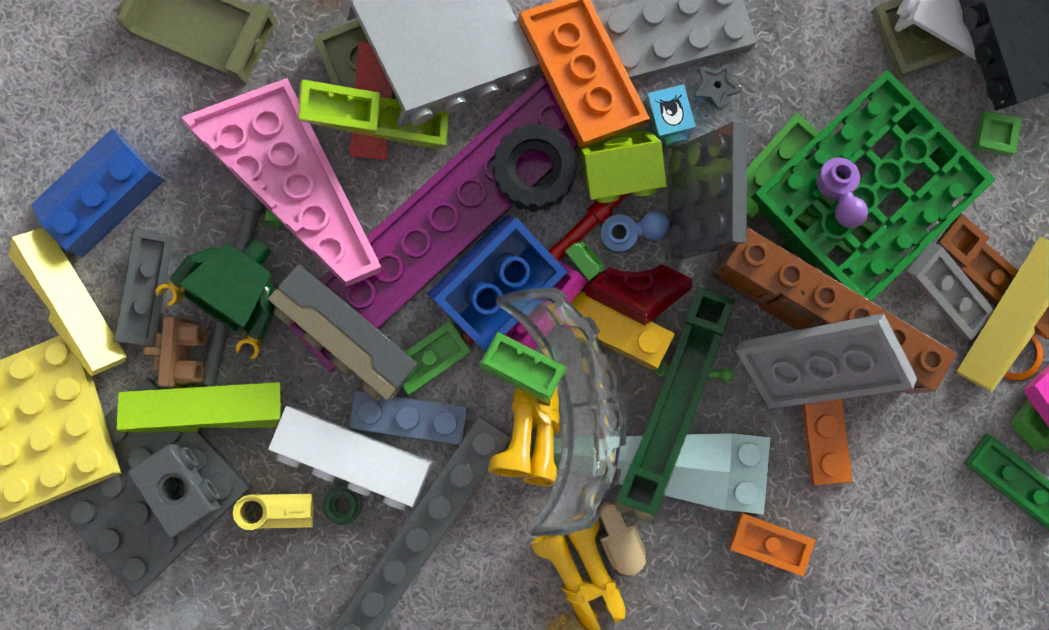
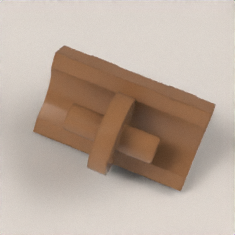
[143,317,208,388]

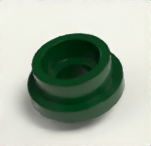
[323,486,362,525]

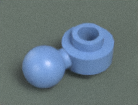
[601,211,669,253]

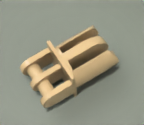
[598,502,646,575]

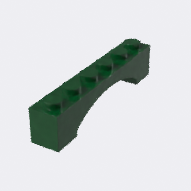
[616,287,735,525]

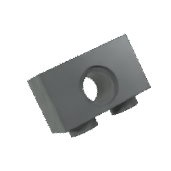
[128,444,221,538]

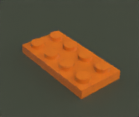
[517,0,650,148]

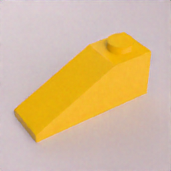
[557,291,675,370]

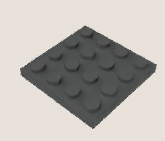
[50,378,252,596]

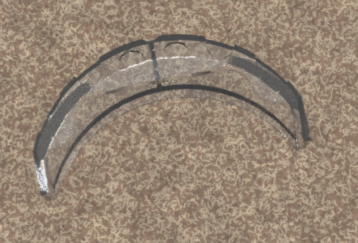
[496,288,627,536]

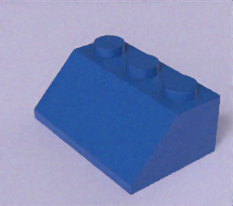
[31,128,165,257]
[427,215,567,352]

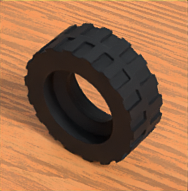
[493,124,577,212]

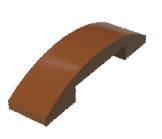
[936,213,1049,339]

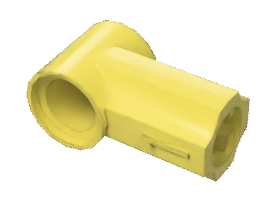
[233,493,314,530]

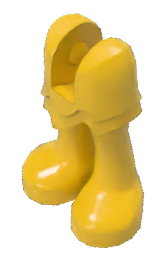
[488,383,560,486]
[530,512,626,630]

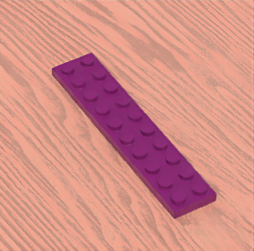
[286,76,578,373]

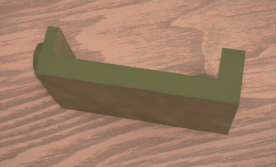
[117,0,277,85]

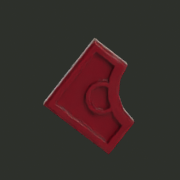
[585,264,692,326]

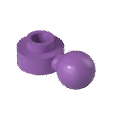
[816,158,868,228]

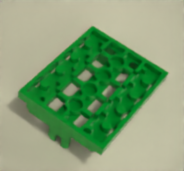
[751,70,996,301]

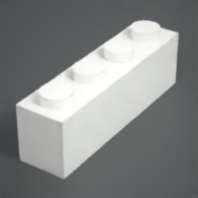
[268,406,433,510]

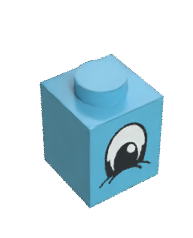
[644,84,696,147]

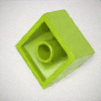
[577,129,667,203]

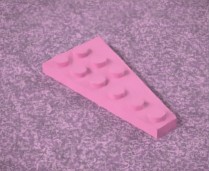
[181,78,381,287]

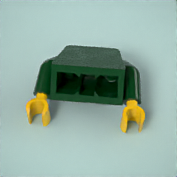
[155,239,275,359]

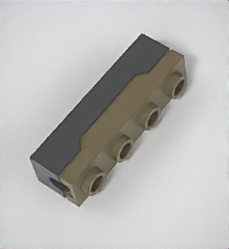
[268,263,421,401]

